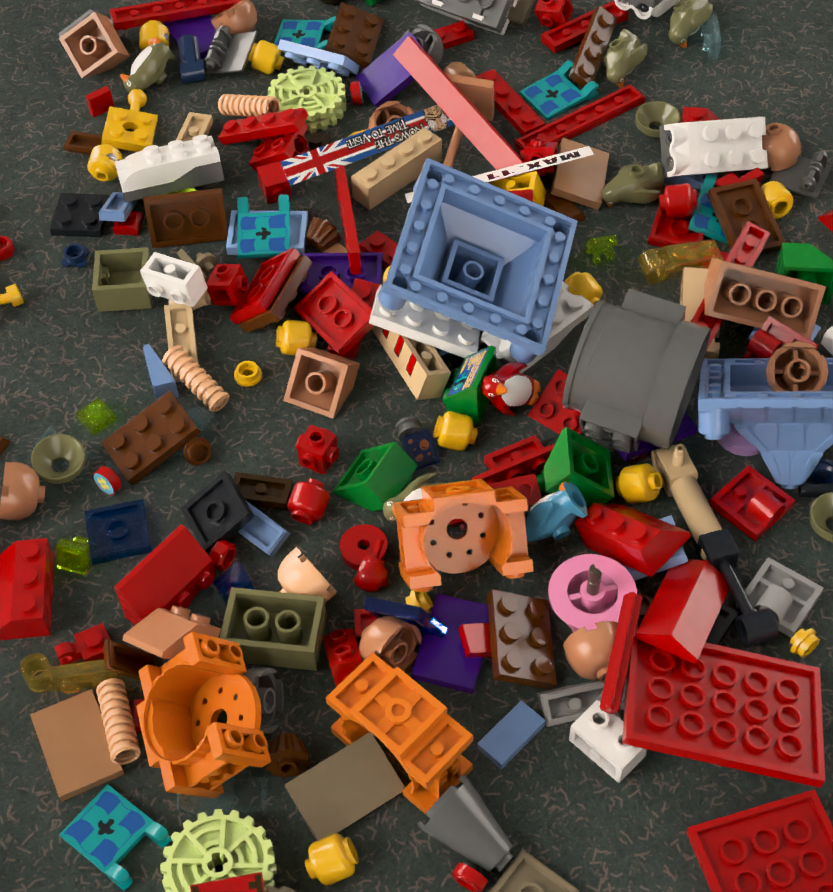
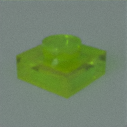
[76,398,116,435]

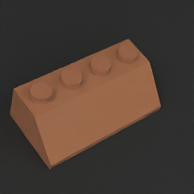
[704,258,826,339]

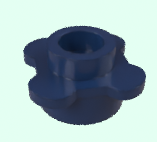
[61,244,90,268]

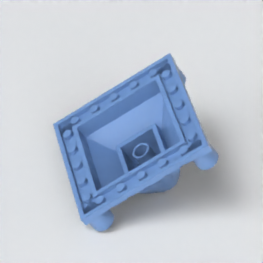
[378,158,578,363]
[698,358,833,489]

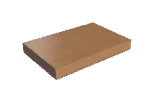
[551,138,609,210]
[30,689,125,802]

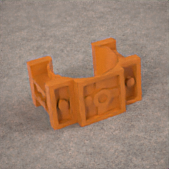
[392,479,533,592]
[136,631,271,799]
[326,652,473,817]

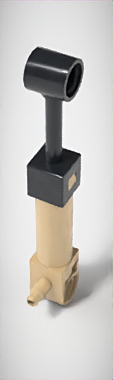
[651,443,779,647]

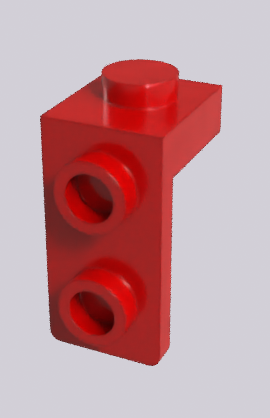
[323,628,362,687]

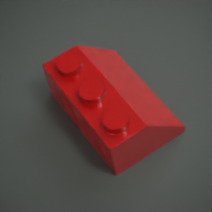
[574,503,691,577]
[114,524,216,625]
[0,538,55,640]

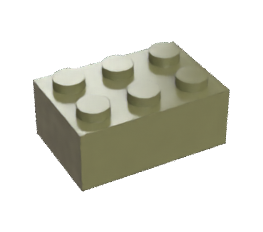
[219,587,327,671]

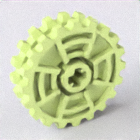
[267,66,346,133]
[160,809,277,892]

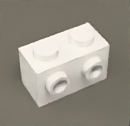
[140,252,208,307]
[569,700,647,783]

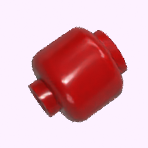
[659,183,698,218]
[287,479,330,525]

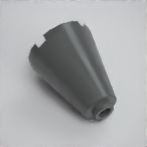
[417,775,513,872]

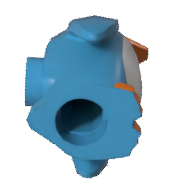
[525,482,588,542]

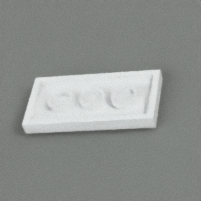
[369,284,481,358]

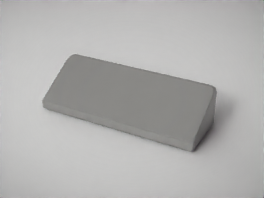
[536,680,626,727]

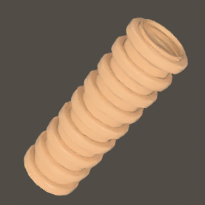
[218,94,280,117]
[162,345,230,412]
[96,678,141,765]

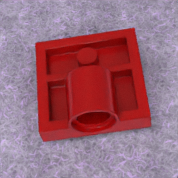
[249,123,308,170]
[743,316,819,358]
[709,465,795,541]

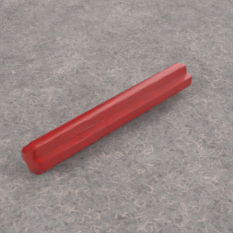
[599,592,643,714]

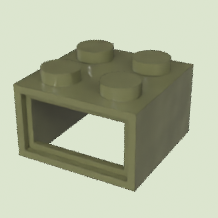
[92,247,152,312]

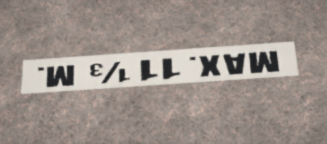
[405,146,594,203]

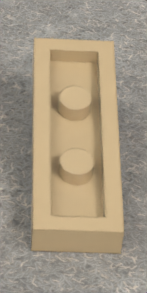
[164,304,199,382]

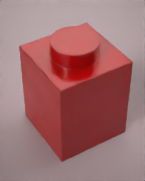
[257,161,292,204]

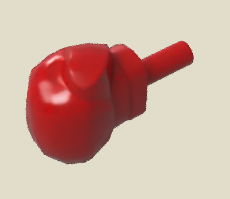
[354,539,389,593]

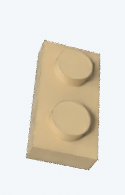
[176,112,213,142]

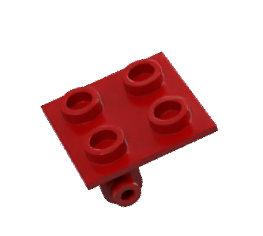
[528,369,582,435]

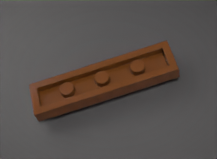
[568,6,617,87]

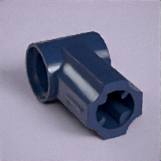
[178,34,206,84]

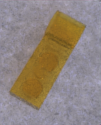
[638,239,723,284]
[20,653,121,694]

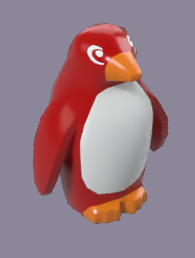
[481,362,541,416]

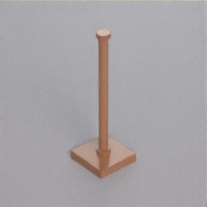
[443,73,494,168]

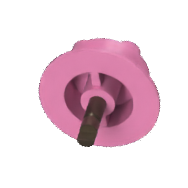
[548,554,637,632]

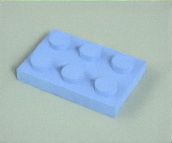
[278,39,360,77]
[226,210,308,255]

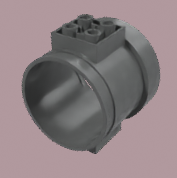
[562,288,711,453]

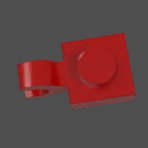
[54,623,110,667]

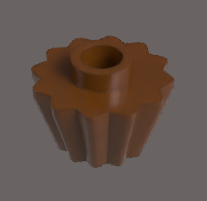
[305,216,342,252]
[266,733,310,778]

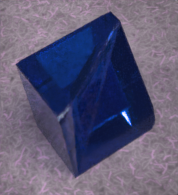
[213,561,254,606]

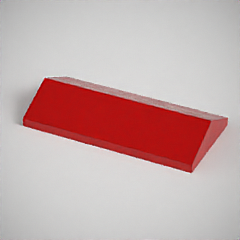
[635,560,729,664]

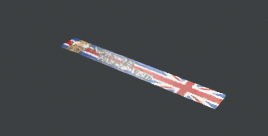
[280,105,455,185]

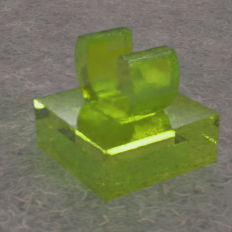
[585,234,617,265]
[56,535,91,575]

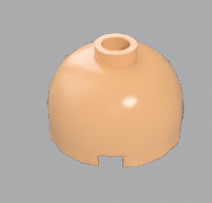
[278,547,337,603]

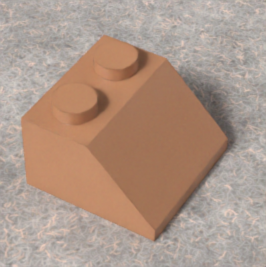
[59,12,130,79]
[283,346,360,419]
[122,605,221,659]

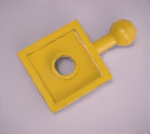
[101,89,158,152]

